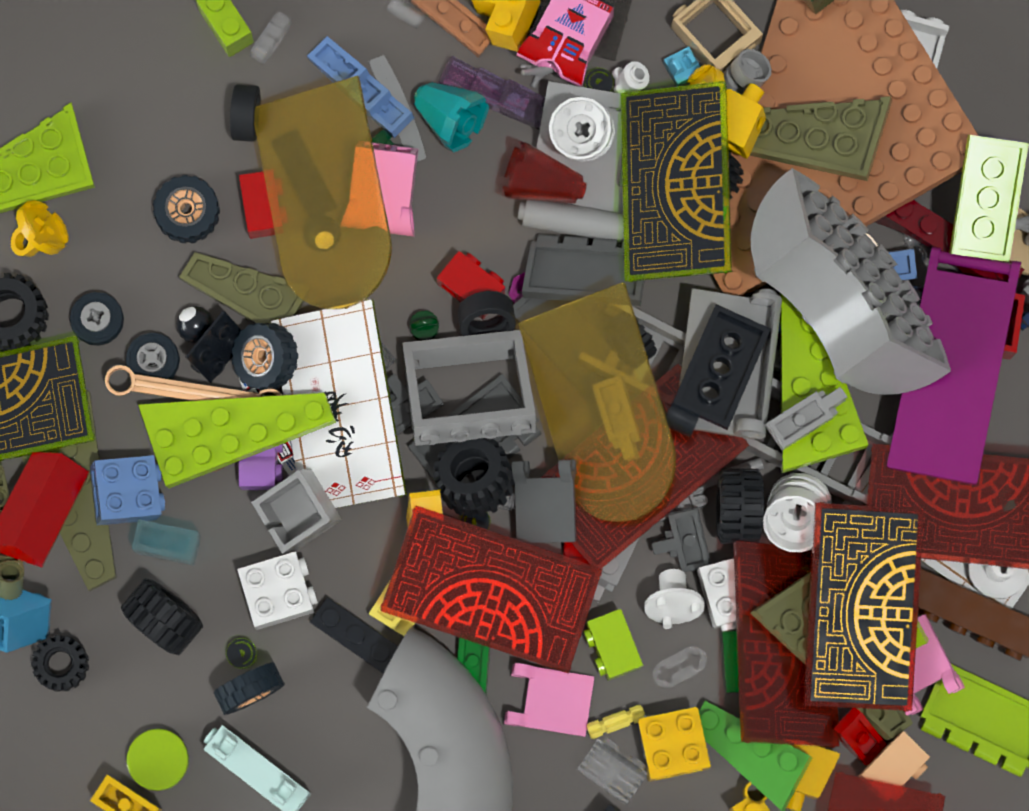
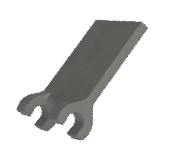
[512,460,577,543]

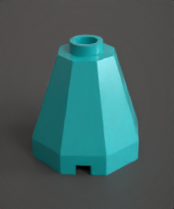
[414,82,489,153]

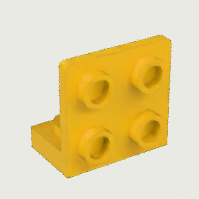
[638,707,711,782]

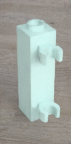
[203,725,311,811]

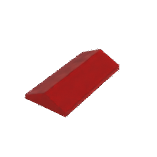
[0,452,89,568]

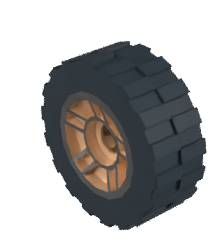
[153,175,220,244]
[232,323,298,389]
[213,662,285,715]

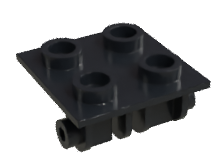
[185,311,241,383]

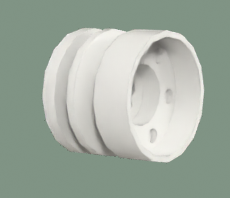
[549,97,615,162]
[763,473,832,552]

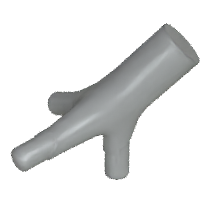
[521,63,555,88]

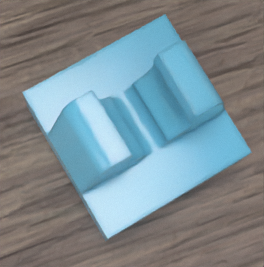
[663,46,701,87]

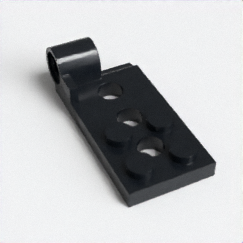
[662,304,771,437]

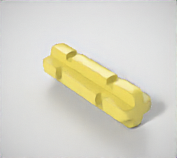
[587,705,645,739]

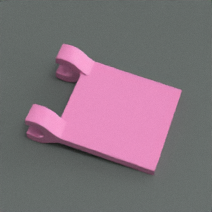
[902,614,965,716]
[504,663,594,737]

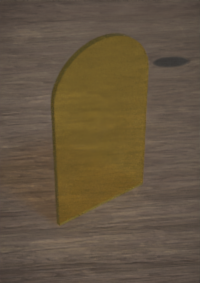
[255,76,392,310]
[518,282,676,522]

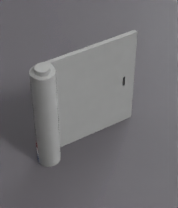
[518,81,630,244]

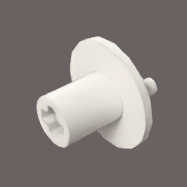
[968,558,1028,599]
[644,569,705,629]

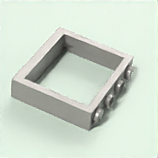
[402,330,536,446]

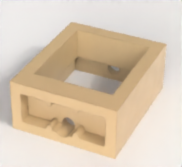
[671,0,763,72]

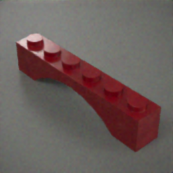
[875,200,1025,282]

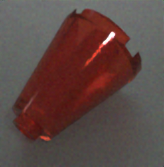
[502,140,587,204]

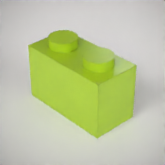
[196,0,254,57]
[583,609,643,681]

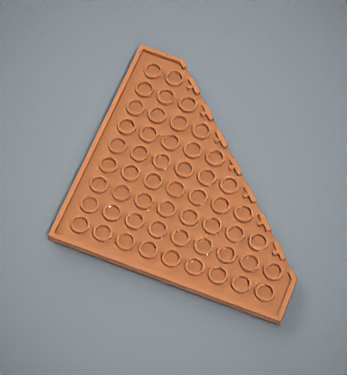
[709,0,979,297]

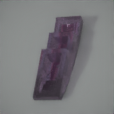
[438,56,545,129]

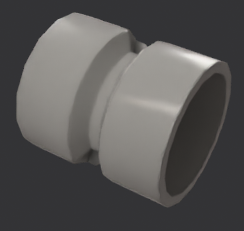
[723,49,772,95]

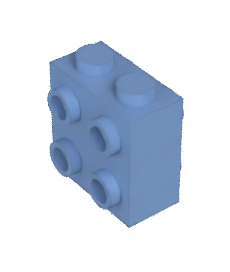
[90,455,165,526]

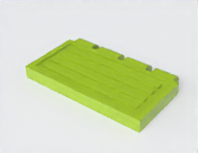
[919,664,1029,777]

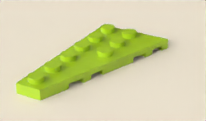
[0,103,95,213]
[780,293,869,473]
[138,393,336,489]

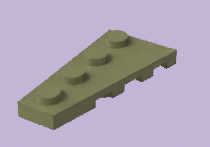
[179,252,312,323]

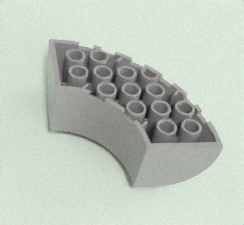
[751,168,951,395]
[367,627,513,811]

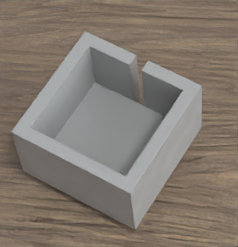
[251,469,342,554]

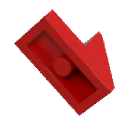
[833,707,887,766]

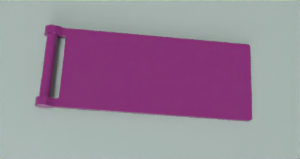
[887,247,1022,485]

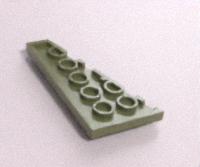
[721,96,892,181]
[18,391,117,591]
[750,568,913,740]

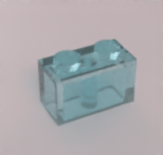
[132,519,201,566]

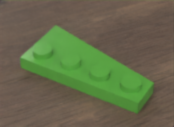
[699,701,812,811]

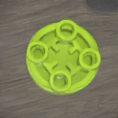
[127,729,189,791]

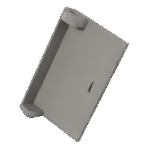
[679,288,782,439]

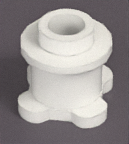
[612,61,649,96]

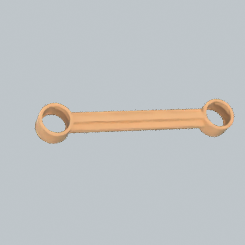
[105,365,282,401]

